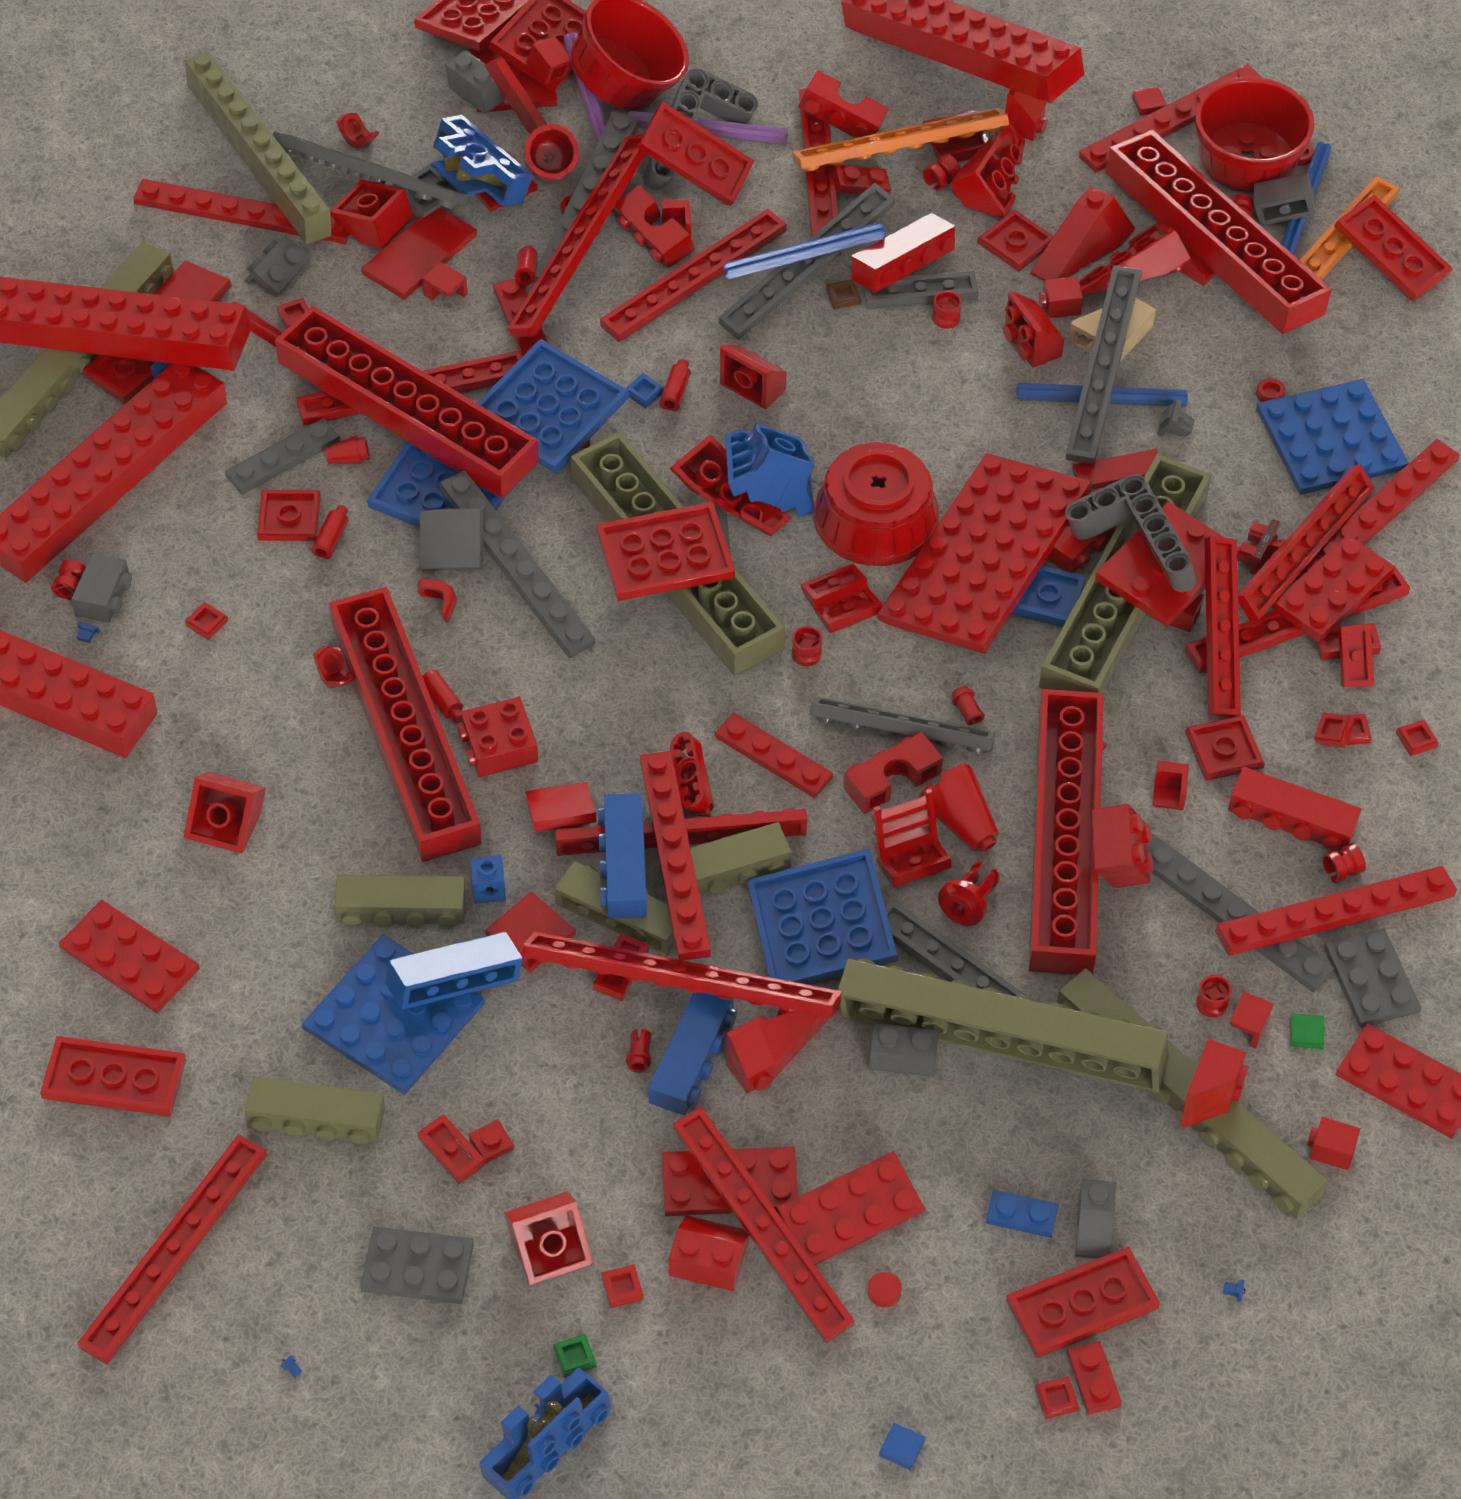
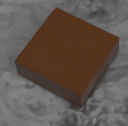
[826,279,861,309]

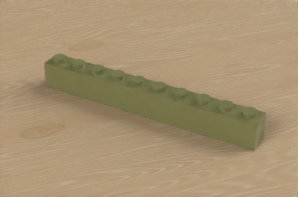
[185,52,332,245]
[0,241,173,458]
[1057,968,1328,1219]

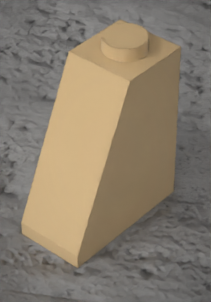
[1069,298,1156,362]

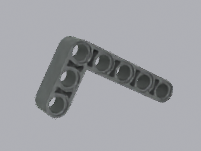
[644,68,758,190]
[1065,474,1197,592]

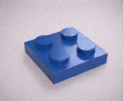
[1012,565,1086,627]

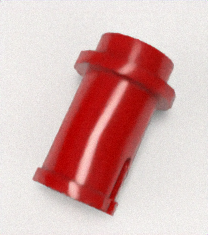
[952,686,985,726]
[626,1029,651,1073]

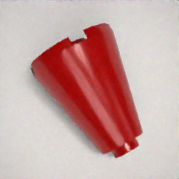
[918,763,999,852]

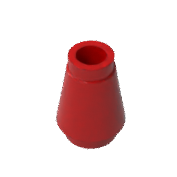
[325,435,370,464]

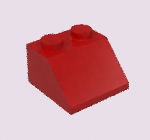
[330,179,413,248]
[720,344,787,410]
[183,772,266,853]
[1180,1039,1249,1127]
[504,1191,594,1285]
[668,1215,750,1291]

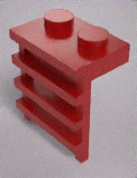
[871,788,952,887]

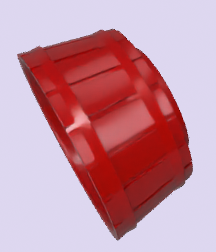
[571,0,689,110]
[1195,77,1315,192]
[813,442,939,566]

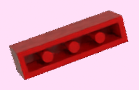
[852,213,955,293]
[1228,766,1362,851]

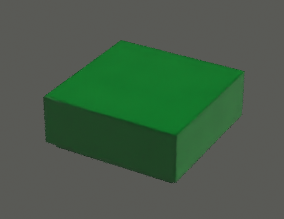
[1290,1013,1324,1049]
[553,1334,597,1378]

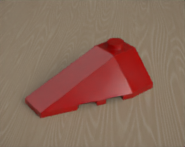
[1006,89,1048,141]
[950,119,1025,218]
[1030,186,1135,281]
[1079,222,1191,296]
[670,434,791,536]
[726,989,838,1094]

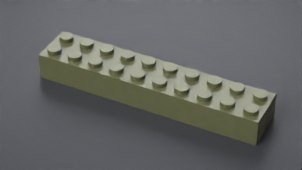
[571,432,785,676]
[1039,454,1212,693]
[838,958,1169,1093]

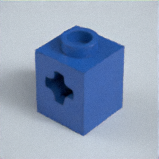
[470,855,506,904]

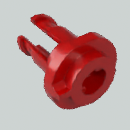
[938,861,1000,926]

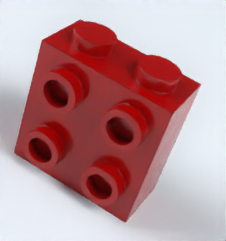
[457,696,538,777]

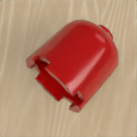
[523,123,580,182]

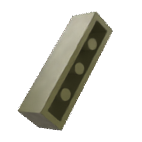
[660,822,792,894]
[555,861,675,956]
[334,875,466,927]
[244,1076,385,1145]

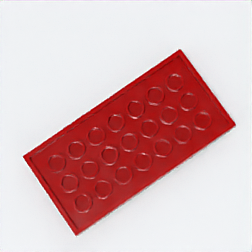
[877,453,1092,654]

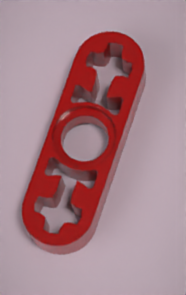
[670,732,711,815]

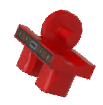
[1237,519,1285,575]

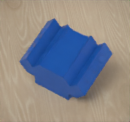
[725,423,815,517]

